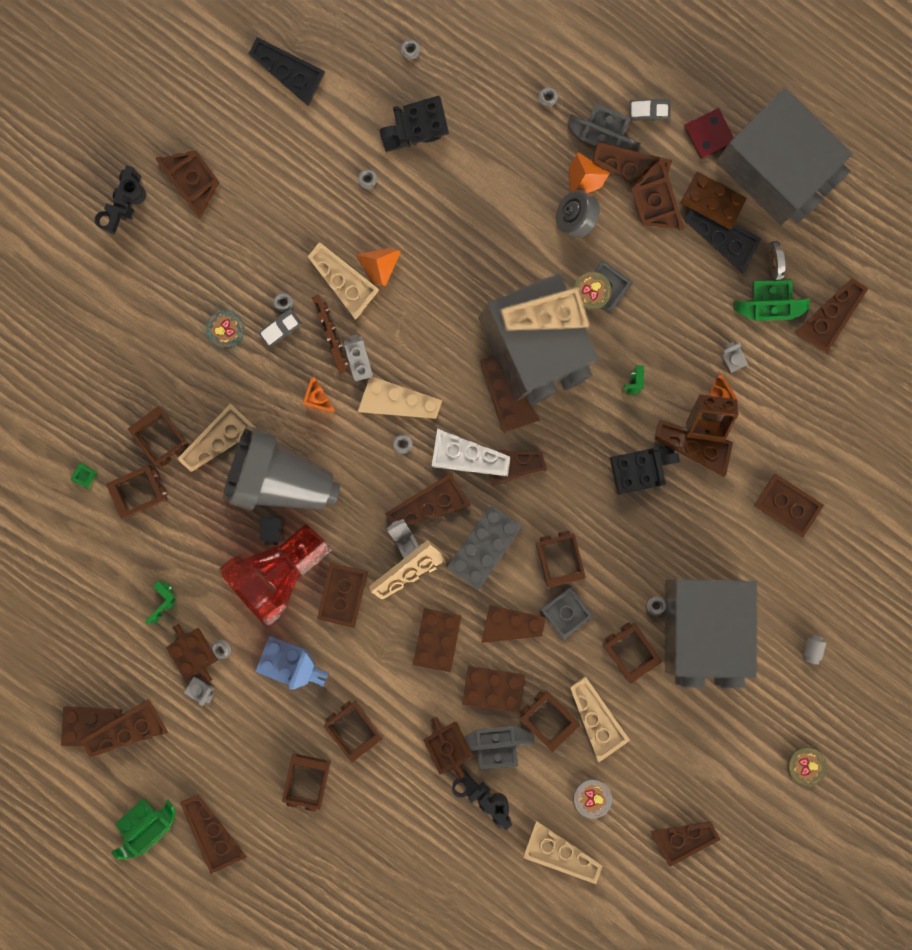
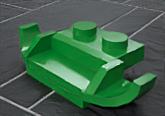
[734,279,810,321]
[111,798,176,860]

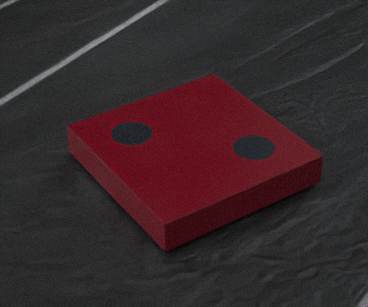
[684,108,734,159]

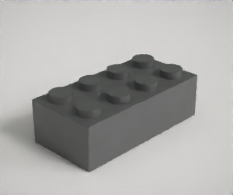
[447,505,523,590]

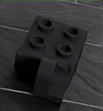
[379,95,449,152]
[95,165,146,235]
[609,446,680,495]
[452,769,512,831]

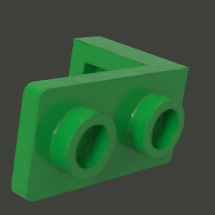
[145,580,178,625]

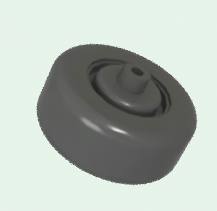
[556,190,600,238]

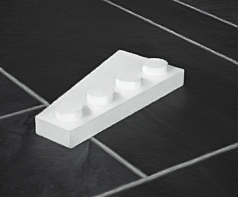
[432,429,510,476]

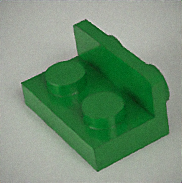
[622,365,644,395]

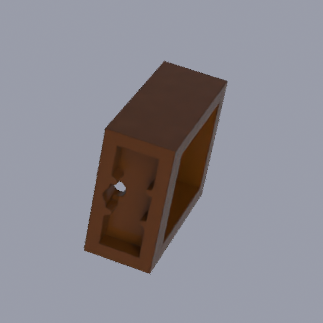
[686,394,739,442]
[128,406,189,467]
[106,465,168,519]
[536,531,586,588]
[603,622,662,684]
[520,690,580,752]
[324,700,383,763]
[282,753,331,812]

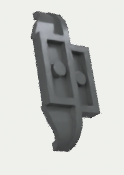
[568,103,641,151]
[464,726,535,770]

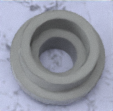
[401,40,420,59]
[539,87,558,107]
[358,169,377,189]
[274,293,293,312]
[393,435,412,454]
[647,596,666,616]
[212,640,231,659]

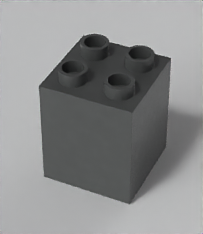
[716,87,853,225]
[478,273,599,406]
[665,579,757,688]

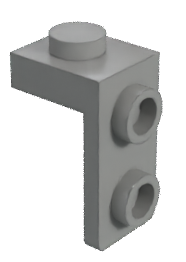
[344,335,373,381]
[387,519,419,558]

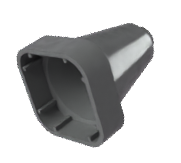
[223,425,340,510]

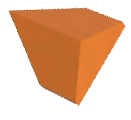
[569,152,610,193]
[356,248,401,286]
[705,374,737,413]
[303,377,335,413]

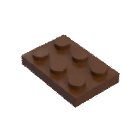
[680,171,747,230]
[754,474,824,537]
[317,563,368,628]
[413,608,462,672]
[462,666,525,713]
[61,706,123,748]

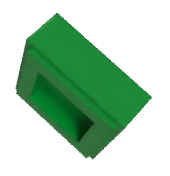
[70,463,97,489]

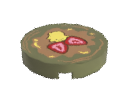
[573,272,612,310]
[787,747,827,786]

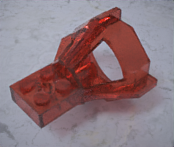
[219,524,332,628]

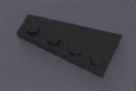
[248,37,325,106]
[685,209,761,273]

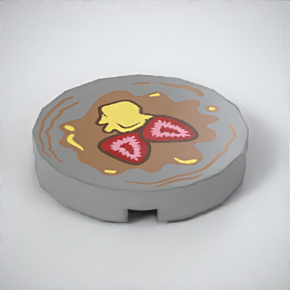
[768,241,786,280]
[574,779,612,818]

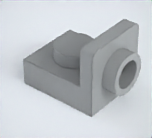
[720,342,748,373]
[184,676,215,706]

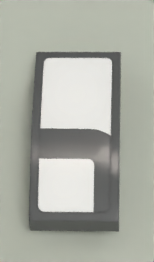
[630,99,671,121]
[258,309,302,348]

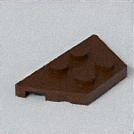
[155,150,220,219]
[631,158,685,230]

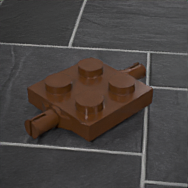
[166,624,218,684]
[423,717,474,780]

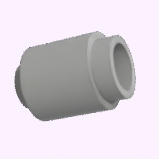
[803,635,827,664]

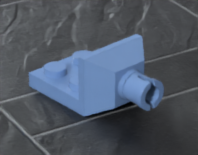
[255,635,329,690]

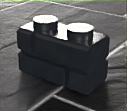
[260,518,285,545]

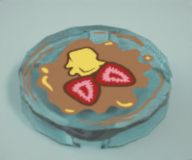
[206,310,244,348]

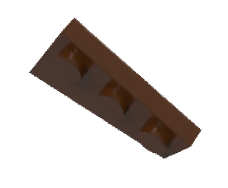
[488,450,547,486]
[481,605,546,643]
[651,821,720,867]

